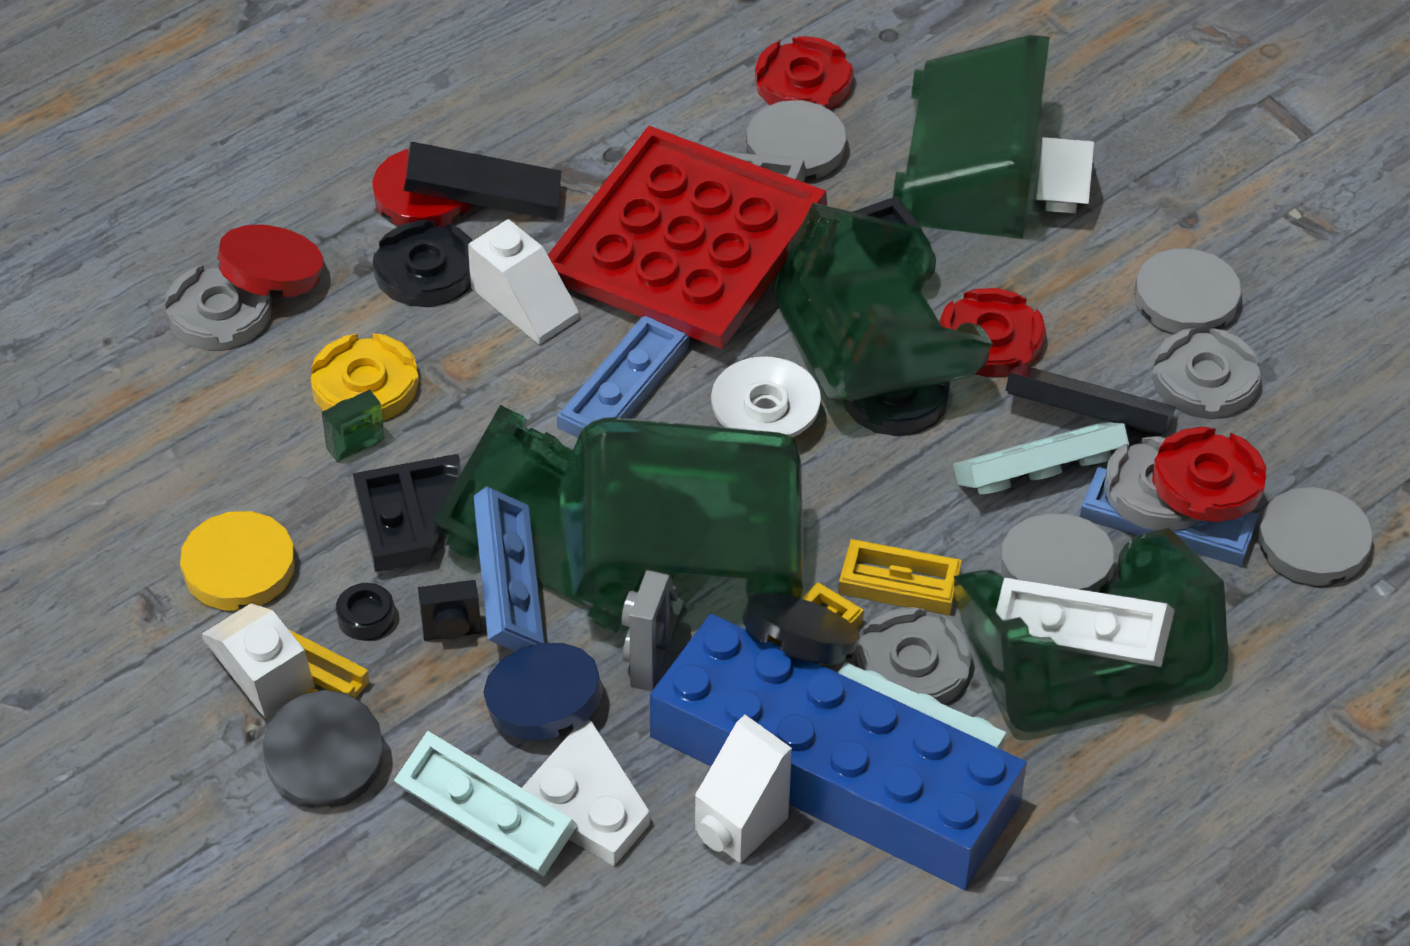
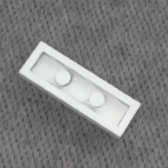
[991,578,1175,667]

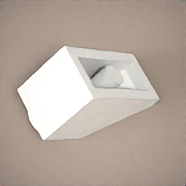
[1035,137,1094,214]
[468,219,579,345]
[202,603,315,719]
[695,715,792,864]

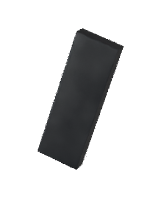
[403,141,561,220]
[1005,364,1176,436]

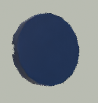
[483,643,603,740]

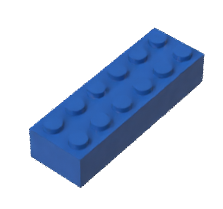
[650,613,1027,891]

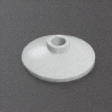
[711,357,821,442]

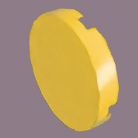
[310,333,419,425]
[180,511,295,611]

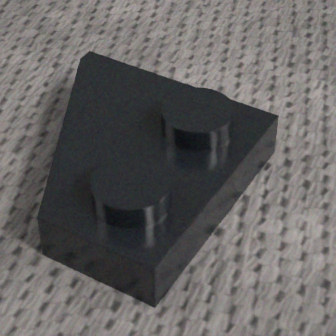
[353,454,461,572]

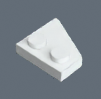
[522,720,650,866]

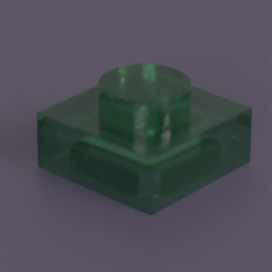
[321,389,385,462]

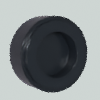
[336,583,395,641]

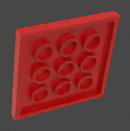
[548,125,828,350]

